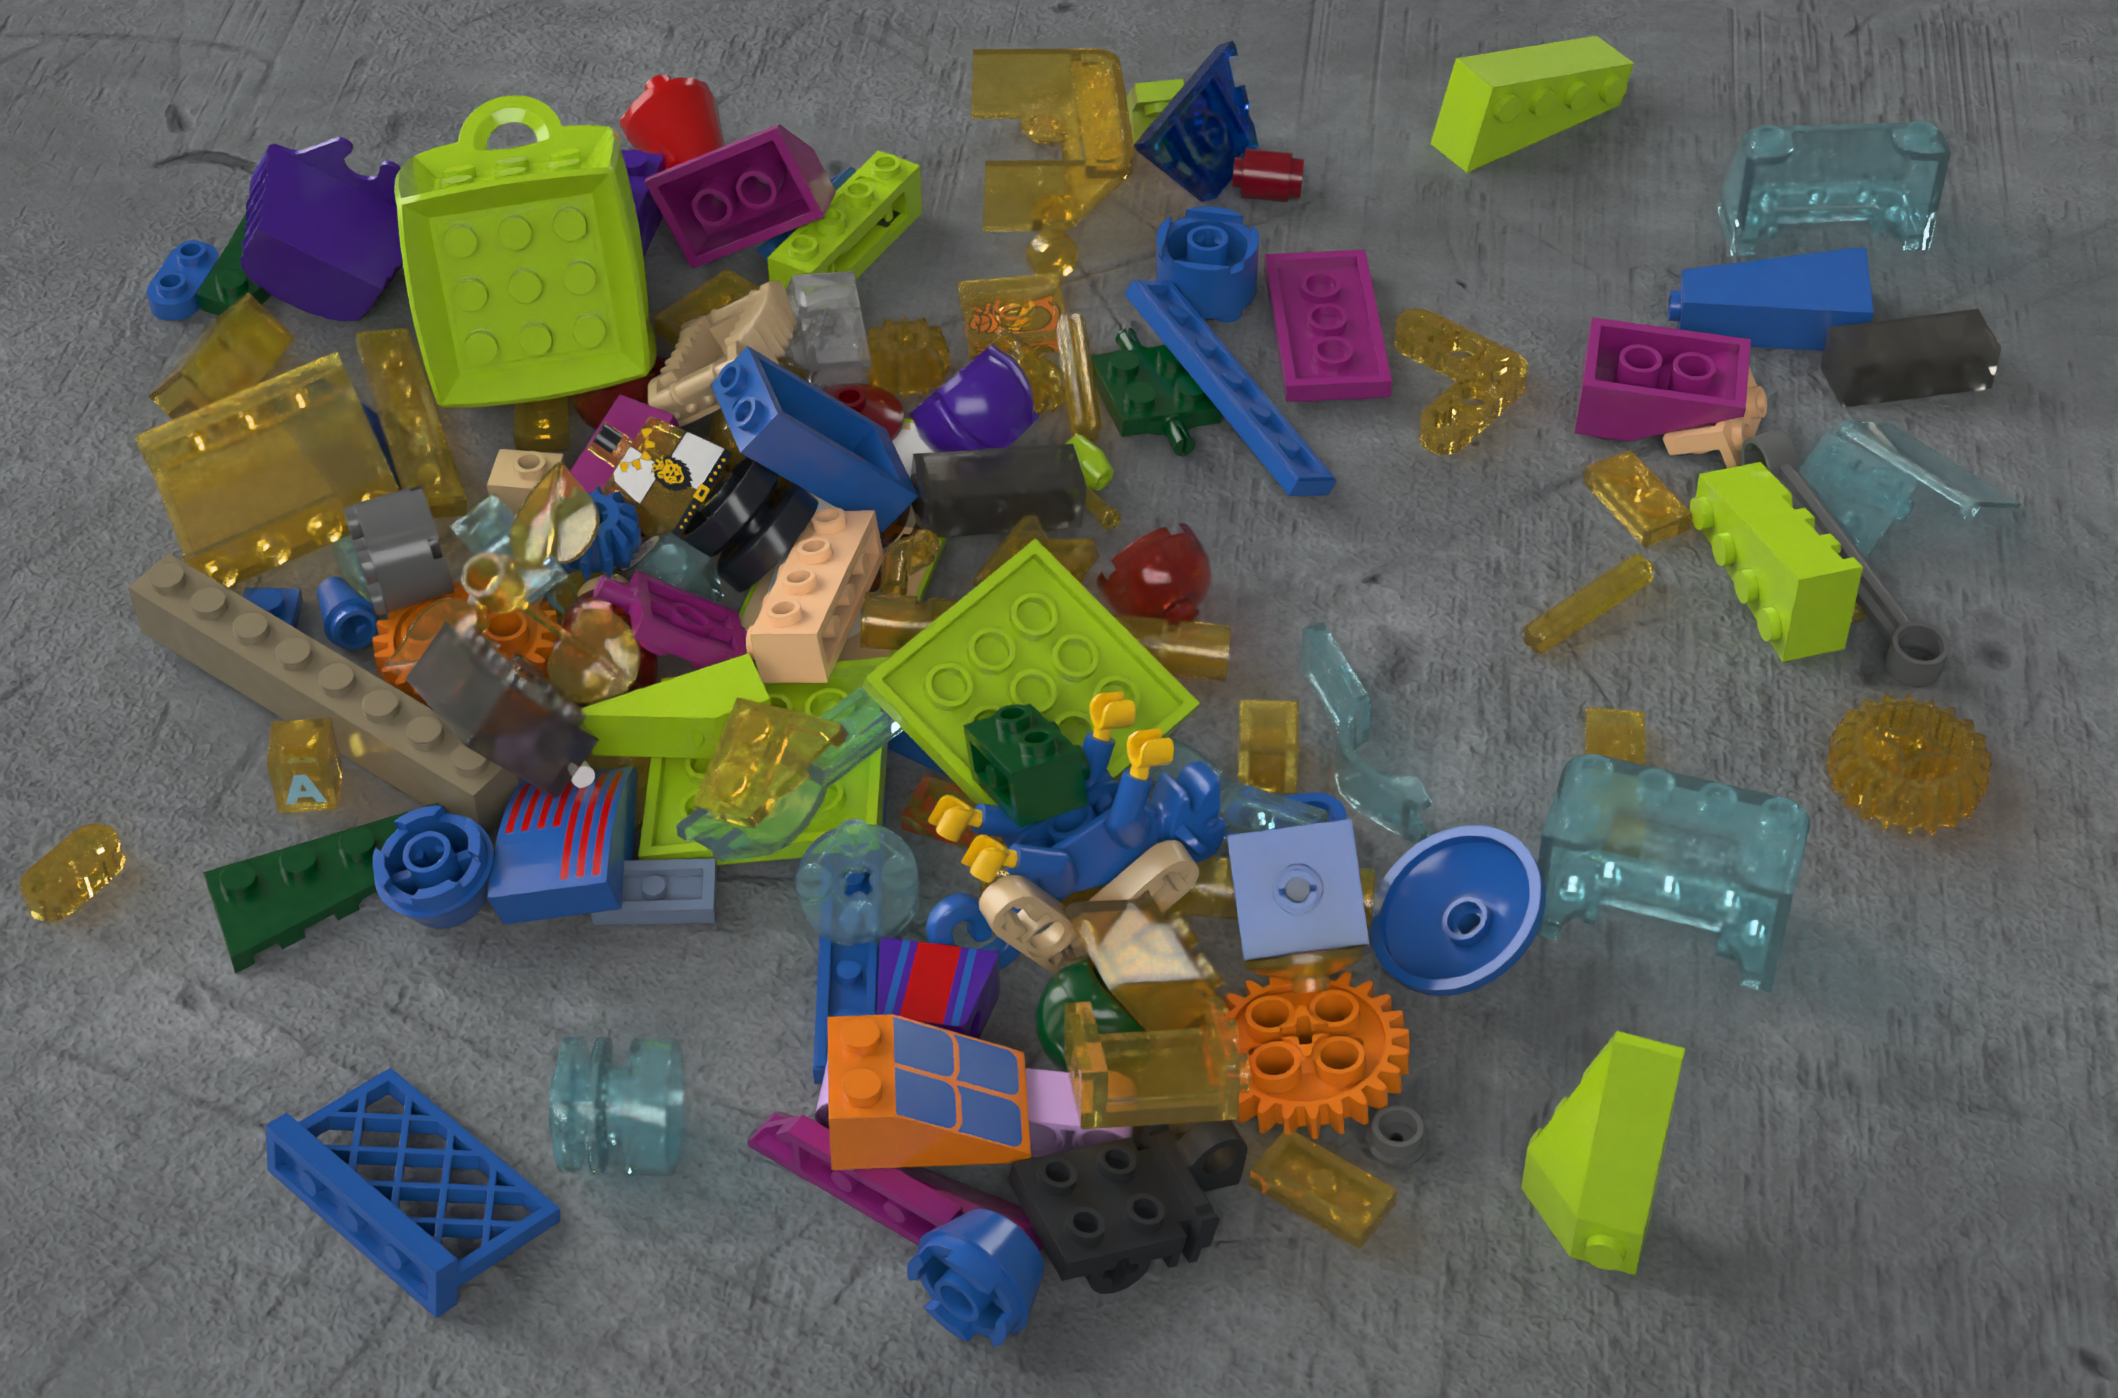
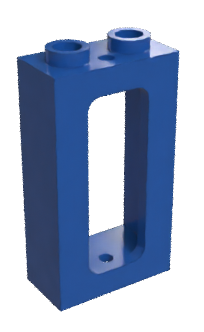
[711,346,918,533]

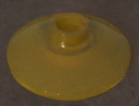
[1243,945,1371,993]

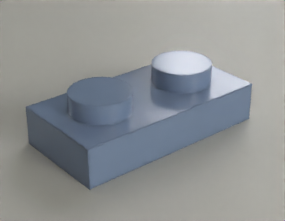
[591,858,718,925]

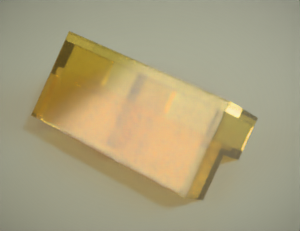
[148,292,296,430]

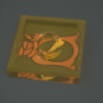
[957,273,1072,360]

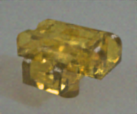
[986,330,1067,416]

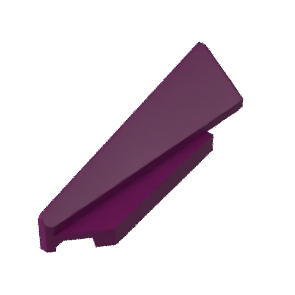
[747,1111,1043,1252]

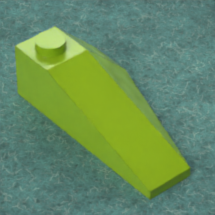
[1521,1031,1686,1275]

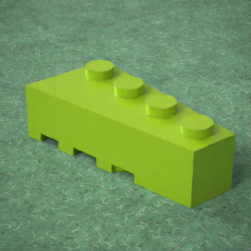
[1430,36,1634,173]
[1690,462,1863,662]

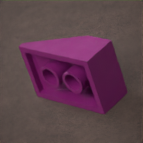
[1574,317,1751,441]

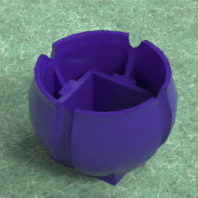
[908,343,1040,474]

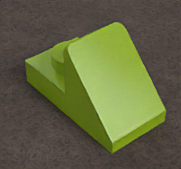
[1123,79,1186,150]

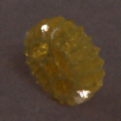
[1827,693,1992,836]

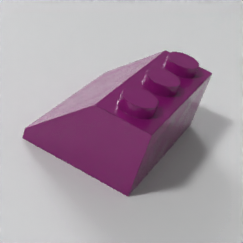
[644,124,836,269]

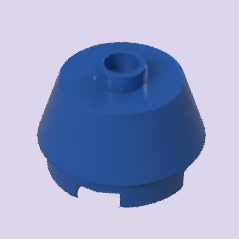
[373,805,494,929]
[907,1209,1045,1347]

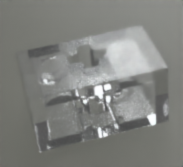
[786,271,872,390]

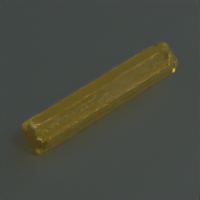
[1056,313,1102,442]
[1522,554,1655,654]

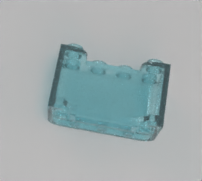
[1536,754,1810,993]

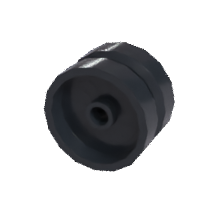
[679,456,819,593]

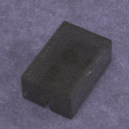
[406,622,599,798]

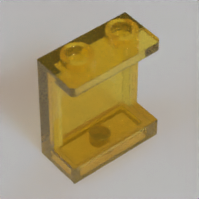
[1064,996,1250,1129]

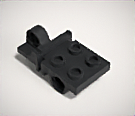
[1008,1115,1248,1294]

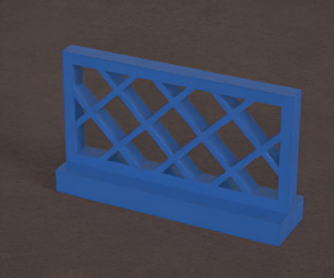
[266,1068,560,1318]

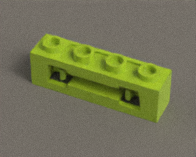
[767,150,922,298]

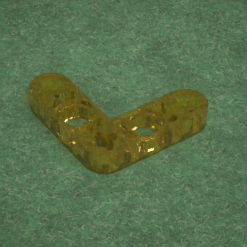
[1394,308,1528,455]

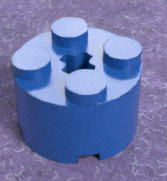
[1156,206,1259,323]

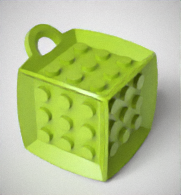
[394,95,657,408]

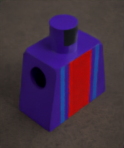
[877,937,1000,1039]

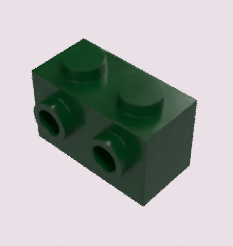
[963,704,1091,828]

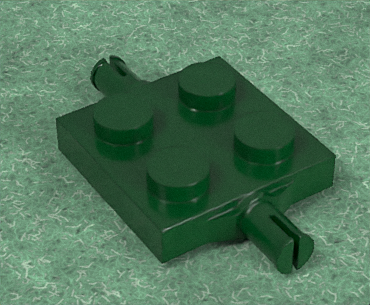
[1088,328,1222,456]

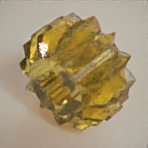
[860,315,950,401]

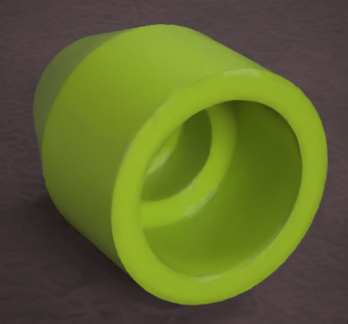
[1055,434,1114,491]

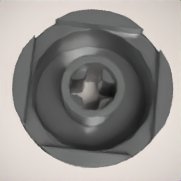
[342,486,454,616]

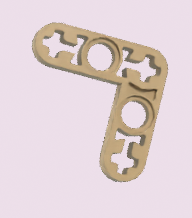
[979,840,1199,975]

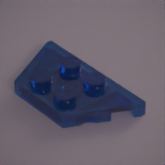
[1134,41,1259,202]

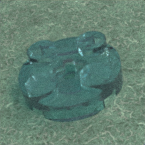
[795,819,920,946]

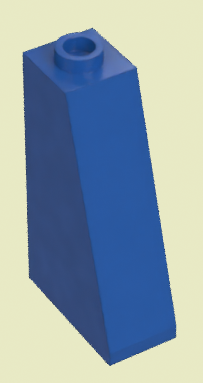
[1668,247,1874,353]

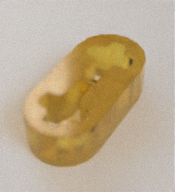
[20,824,125,921]

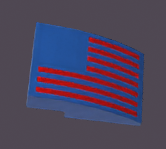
[487,766,638,925]

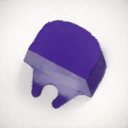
[240,137,403,321]

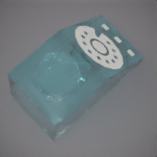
[612,532,724,603]

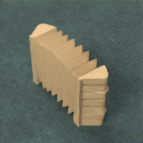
[648,281,797,427]

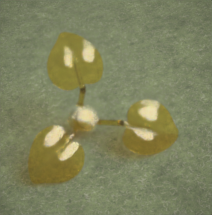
[385,462,640,704]

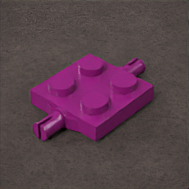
[593,570,756,670]

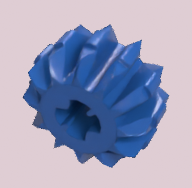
[544,485,641,581]

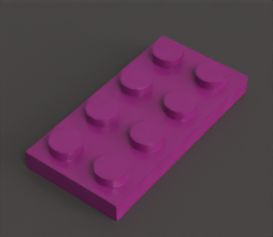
[1264,250,1392,402]

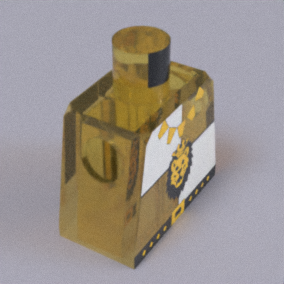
[587,417,733,552]

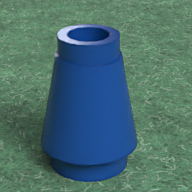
[317,577,379,650]

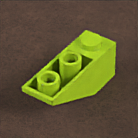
[580,653,779,759]

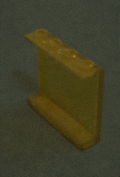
[135,351,399,588]

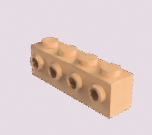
[746,507,884,683]

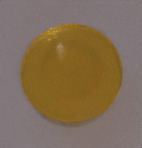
[1026,228,1079,282]

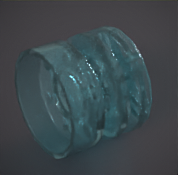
[548,1035,685,1176]

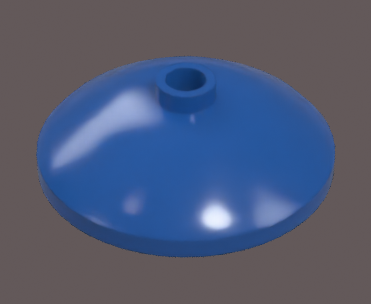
[1369,825,1546,996]

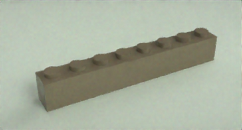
[128,553,519,835]

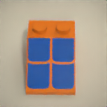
[827,1014,1031,1170]

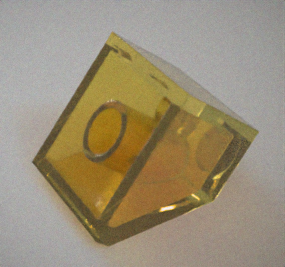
[1063,898,1230,1055]

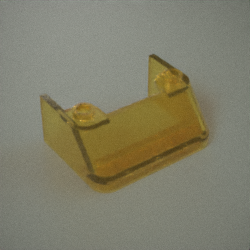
[970,48,1135,233]

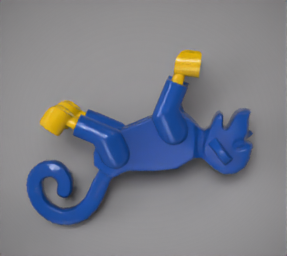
[926,691,1226,970]

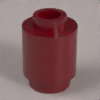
[1232,148,1304,202]

